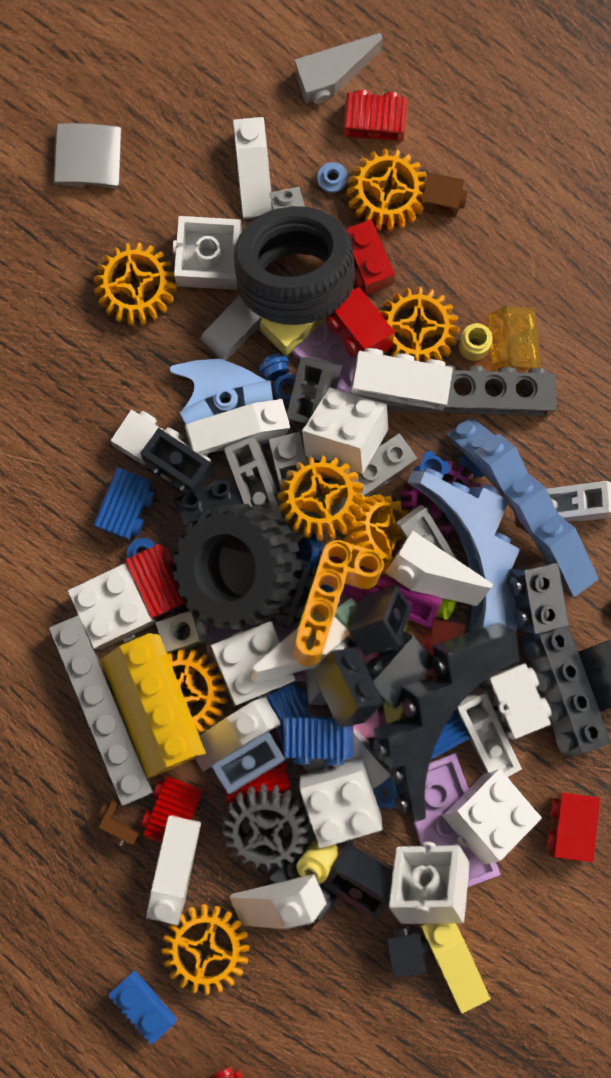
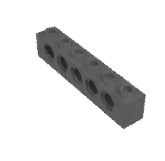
[367,365,556,416]

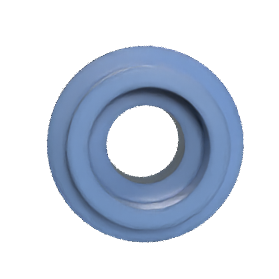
[318,162,348,193]

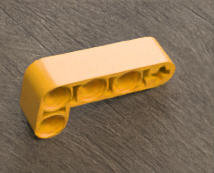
[293,540,384,667]

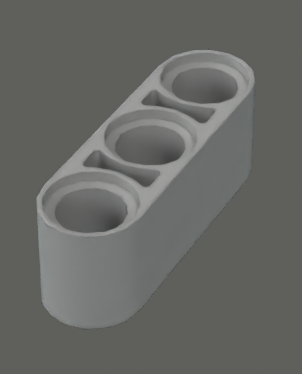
[200,295,262,360]

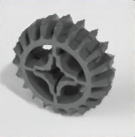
[222,783,310,871]

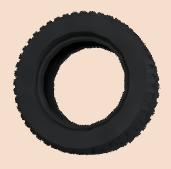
[233,206,355,325]

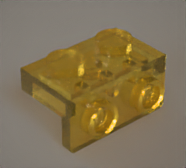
[488,306,542,372]

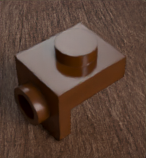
[97,799,141,848]

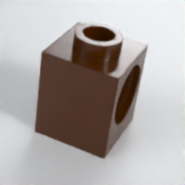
[422,172,468,218]

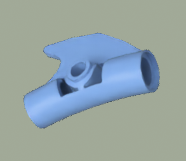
[170,359,273,424]

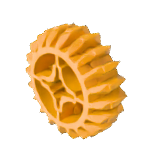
[347,148,426,232]
[94,242,177,325]
[379,287,459,363]
[278,455,365,541]
[343,494,409,578]
[167,649,228,732]
[162,905,250,995]

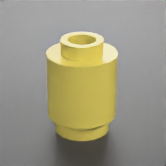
[459,323,492,361]
[297,840,338,884]

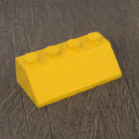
[101,633,206,779]

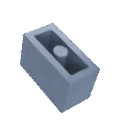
[212,732,285,794]

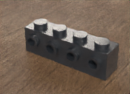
[521,626,611,759]

